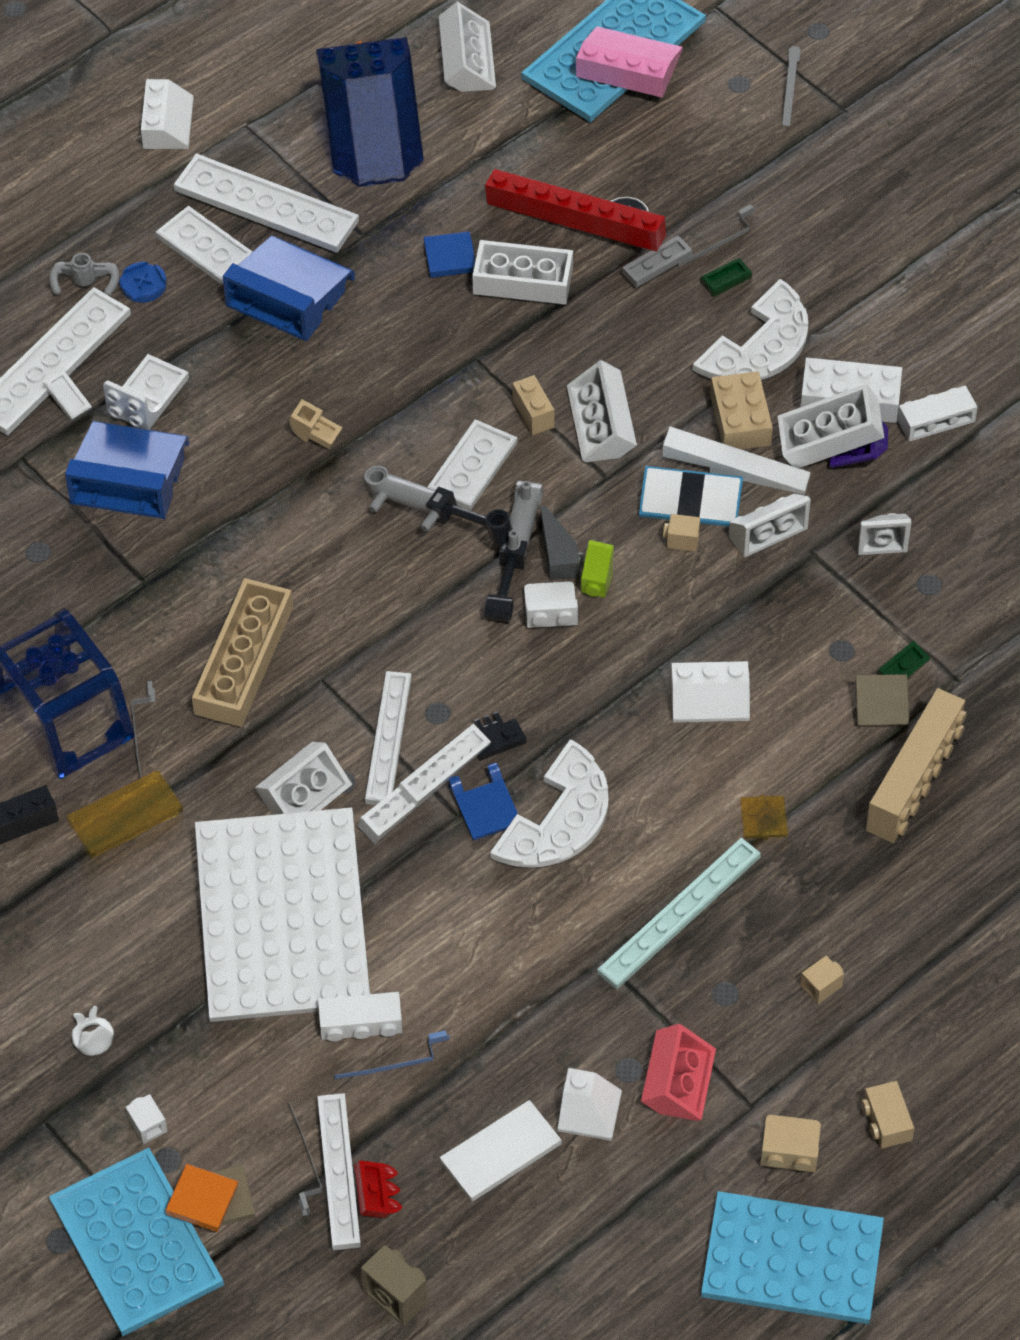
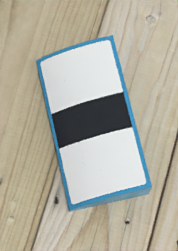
[639,466,743,527]

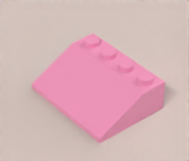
[576,27,683,97]

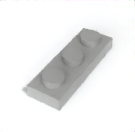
[622,236,692,288]

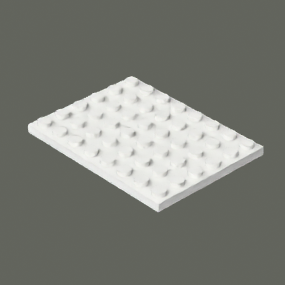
[195,808,370,1022]

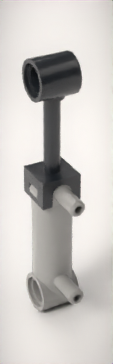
[364,466,513,544]
[484,480,543,622]

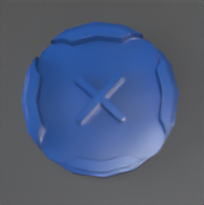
[119,262,167,303]

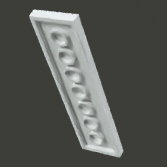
[174,154,359,253]
[0,287,131,436]

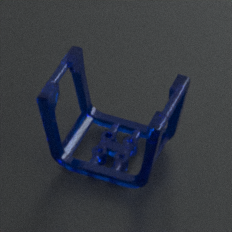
[0,608,135,779]

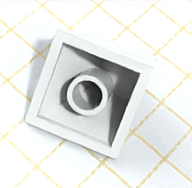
[857,513,911,555]
[558,1068,622,1141]

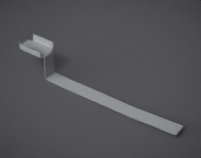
[782,46,801,126]
[678,204,755,267]
[132,681,155,783]
[288,1102,322,1216]

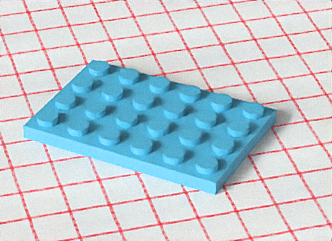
[49,1148,224,1337]
[701,1191,884,1324]

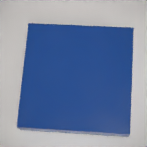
[424,231,476,278]

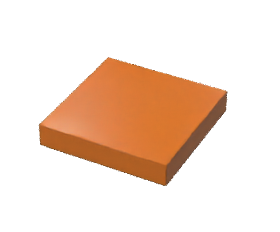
[166,1164,238,1232]

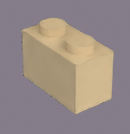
[512,375,554,435]
[861,1081,914,1149]

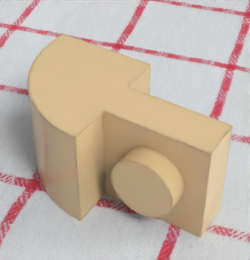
[289,399,342,450]

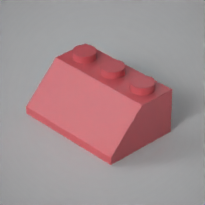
[641,1023,716,1121]

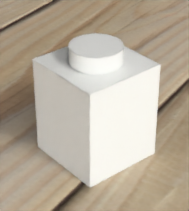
[126,1094,168,1145]

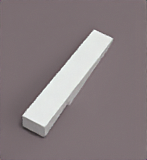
[663,427,811,495]
[357,724,491,844]

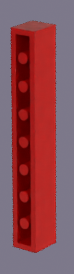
[485,169,666,252]

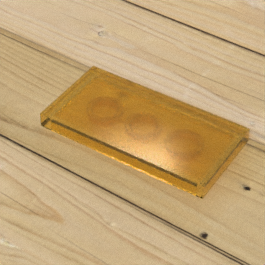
[67,770,183,858]

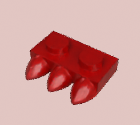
[354,1160,403,1218]

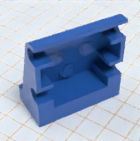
[223,236,355,342]
[65,421,189,519]

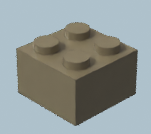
[361,1245,427,1327]

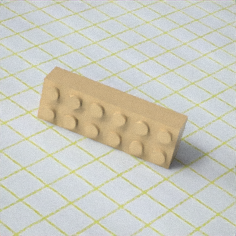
[192,578,293,727]
[866,688,967,843]

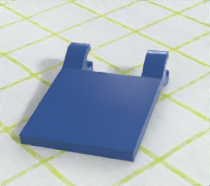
[449,763,518,841]

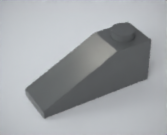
[540,506,584,580]

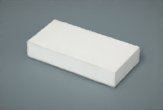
[43,370,92,422]

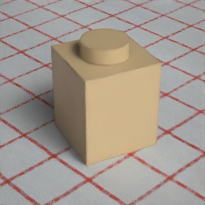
[663,514,700,552]
[800,955,844,1004]

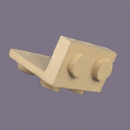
[761,1115,821,1173]

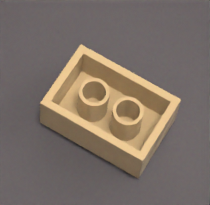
[710,371,773,449]

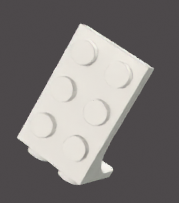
[103,354,189,430]

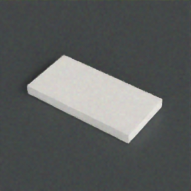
[156,206,252,285]
[428,419,517,511]
[440,1100,562,1202]

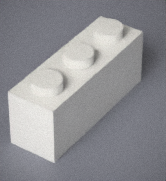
[897,386,977,442]
[318,992,402,1041]

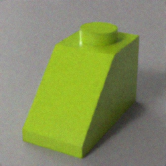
[581,540,614,598]

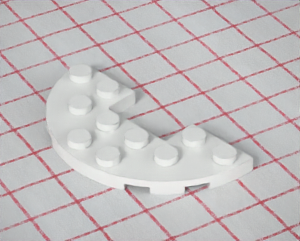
[693,279,808,380]
[490,739,609,868]

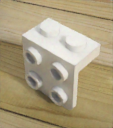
[524,582,578,628]

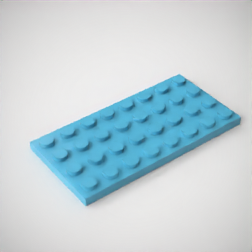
[521,0,706,122]

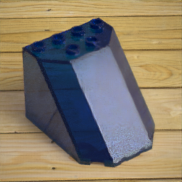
[316,37,424,187]

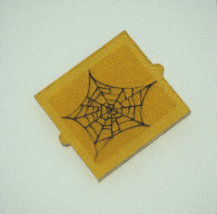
[741,794,788,840]

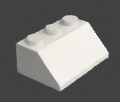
[141,79,194,149]
[729,494,811,558]
[671,661,750,722]
[255,742,352,815]

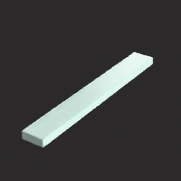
[597,838,761,990]

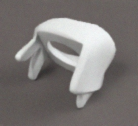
[72,1006,114,1056]

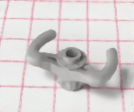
[49,253,119,296]

